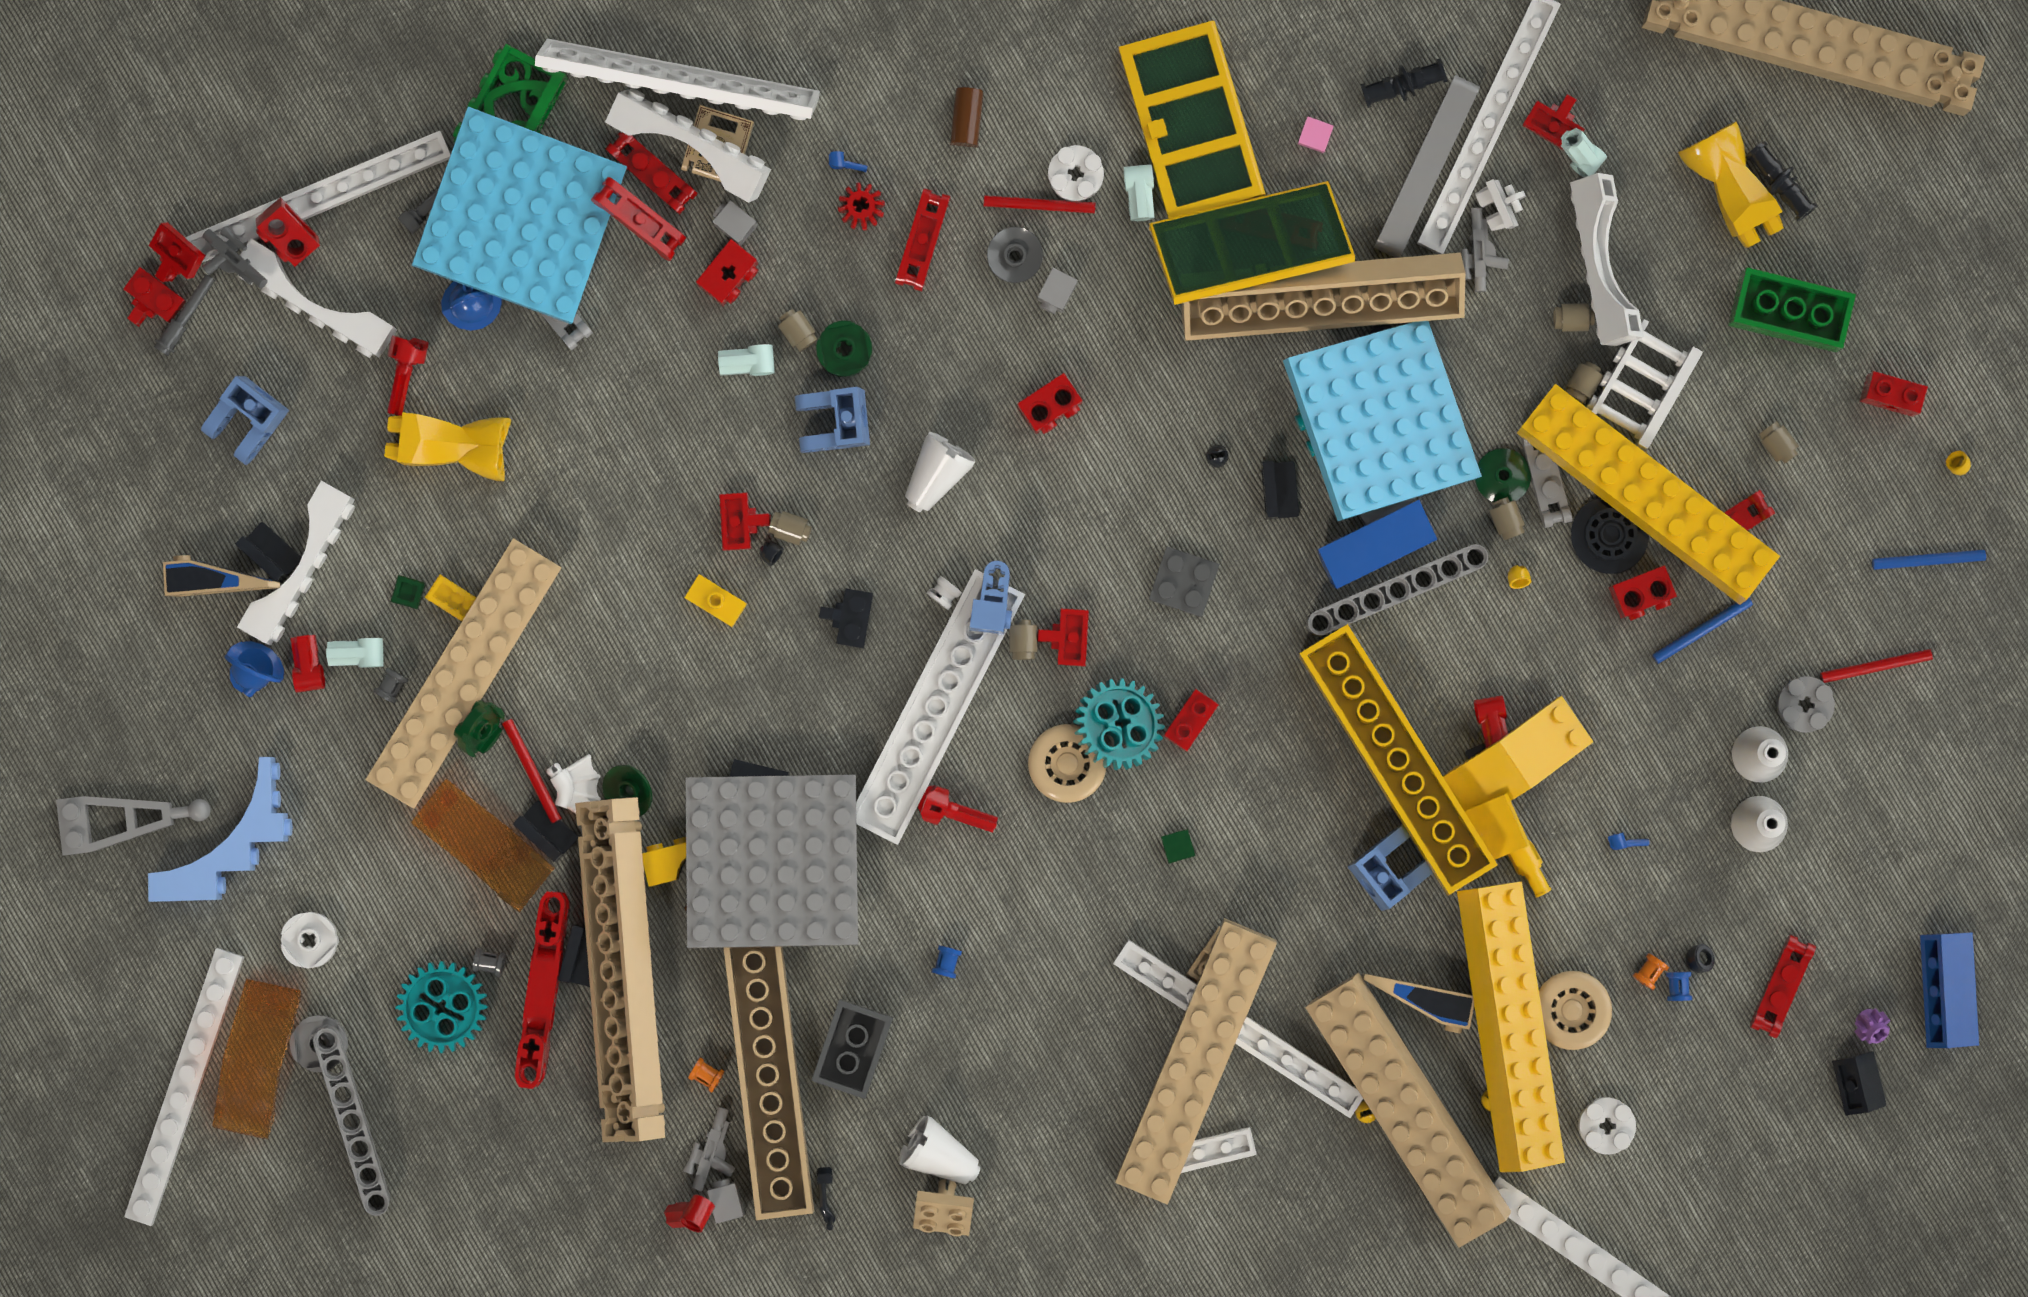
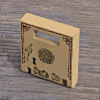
[681,105,754,182]

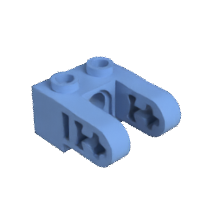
[201,376,289,465]
[795,387,870,453]
[970,561,1012,635]
[1347,824,1433,911]

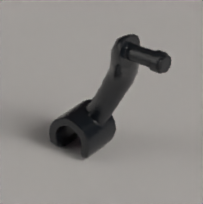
[817,1167,835,1230]

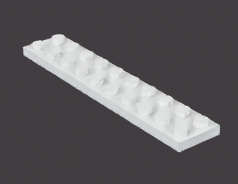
[535,39,820,120]
[856,569,1025,845]

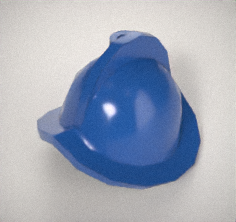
[441,281,502,331]
[224,641,284,697]

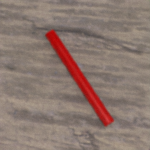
[984,195,1096,214]
[1820,649,1933,683]
[502,719,562,824]

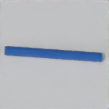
[1872,550,1986,570]
[1652,598,1753,664]

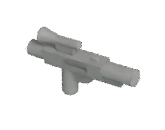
[1462,208,1509,292]
[683,1107,735,1191]

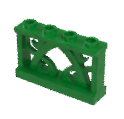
[453,44,568,143]

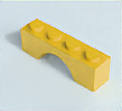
[642,837,686,887]

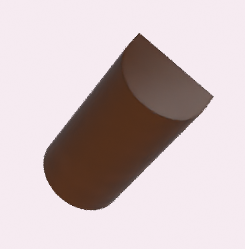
[950,87,983,148]

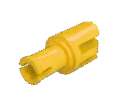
[1508,839,1552,898]

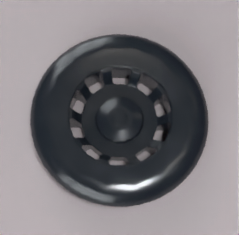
[1571,497,1649,574]

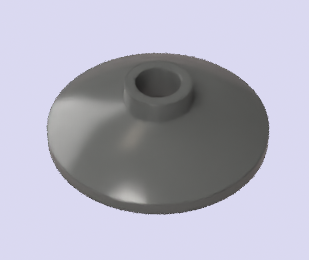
[987,227,1043,283]

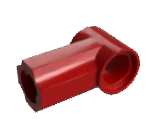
[291,635,325,693]
[1474,695,1508,749]
[664,1195,715,1233]

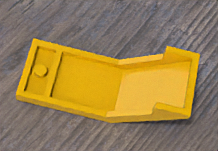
[1443,696,1593,811]

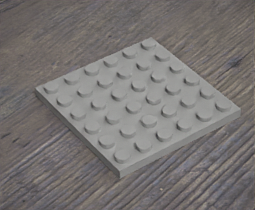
[686,775,858,948]

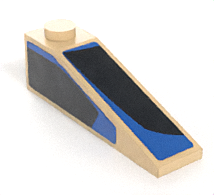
[163,555,280,597]
[1362,973,1474,1034]

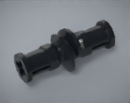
[1360,58,1448,108]
[1746,141,1818,222]

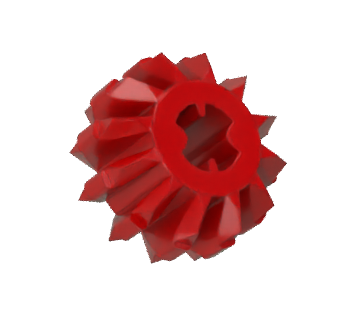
[838,183,885,231]

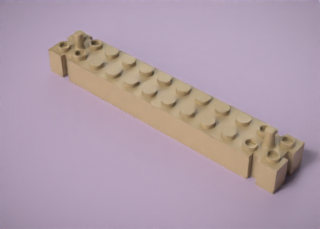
[1642,0,1986,116]
[575,797,665,1142]

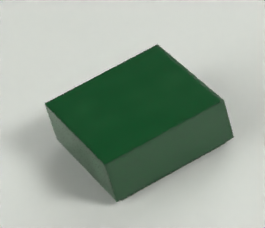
[390,575,426,610]
[1161,829,1196,864]

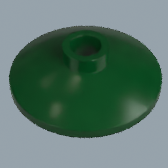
[1475,448,1531,502]
[602,765,652,817]

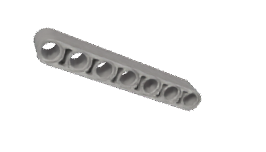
[1374,75,1480,258]
[1306,544,1488,637]
[313,1025,390,1216]

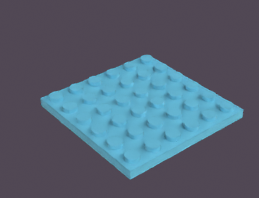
[411,107,627,324]
[1283,321,1482,521]

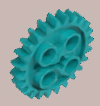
[1073,678,1165,770]
[395,961,489,1053]

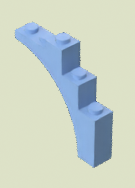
[148,757,293,902]

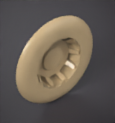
[1028,724,1107,803]
[1539,971,1612,1050]

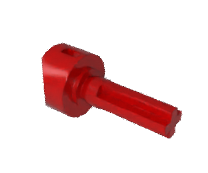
[387,335,429,416]
[918,785,998,833]

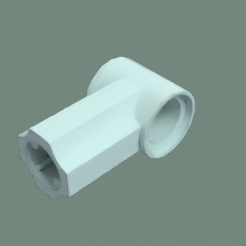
[1561,128,1607,178]
[1123,164,1155,222]
[718,344,775,376]
[326,638,384,668]

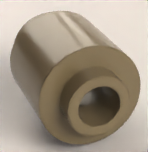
[1553,303,1595,332]
[778,309,818,352]
[1566,361,1603,405]
[1759,421,1799,464]
[1489,497,1525,540]
[768,511,812,546]
[1009,620,1037,660]

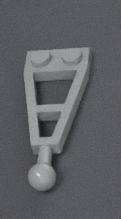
[56,796,211,856]

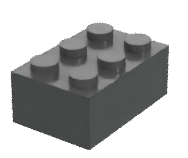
[812,999,894,1099]

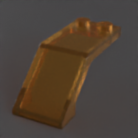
[411,778,555,913]
[212,979,302,1140]

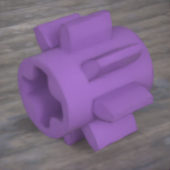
[1854,1008,1890,1044]

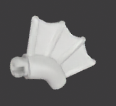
[547,754,601,814]

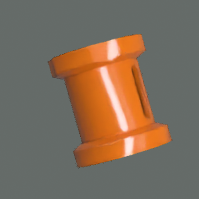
[1633,953,1670,990]
[688,1058,725,1093]

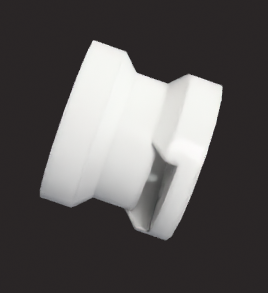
[927,575,962,610]

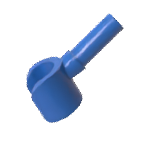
[829,151,868,172]
[1608,832,1649,850]

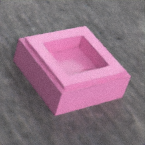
[1298,117,1334,153]

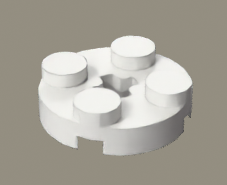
[1048,145,1104,201]
[281,912,339,968]
[1578,1097,1636,1154]

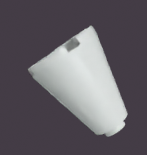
[905,432,975,512]
[1731,726,1788,782]
[1731,796,1788,852]
[899,1116,980,1184]

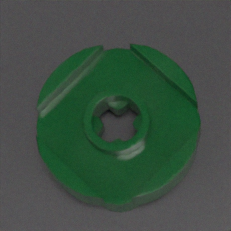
[816,320,873,377]
[454,700,505,757]

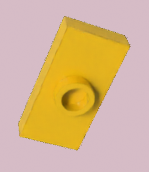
[424,574,477,621]
[684,574,747,628]

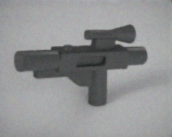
[202,226,268,288]

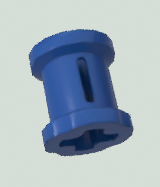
[931,945,962,979]
[1666,972,1693,1001]

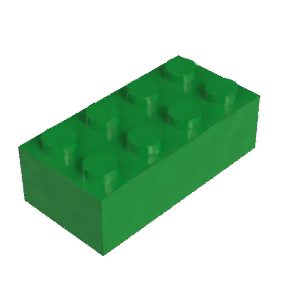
[1728,267,1856,353]

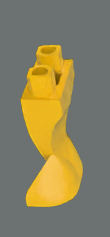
[1678,122,1784,248]
[384,412,511,482]

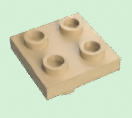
[913,1179,974,1236]

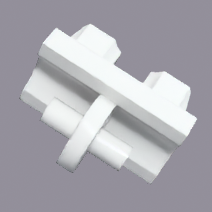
[1475,179,1526,231]

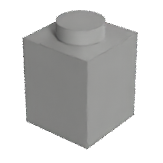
[713,200,758,246]
[1037,268,1078,314]
[707,1178,745,1224]

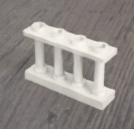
[1586,319,1703,451]

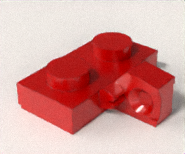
[1522,94,1585,151]
[148,222,206,282]
[123,267,186,327]
[719,493,771,551]
[1037,608,1089,667]

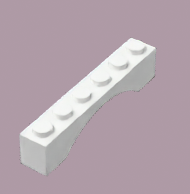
[605,89,771,203]
[1570,173,1644,346]
[237,238,397,358]
[237,481,355,645]

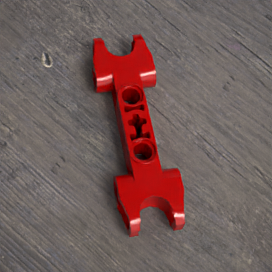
[515,891,570,1089]

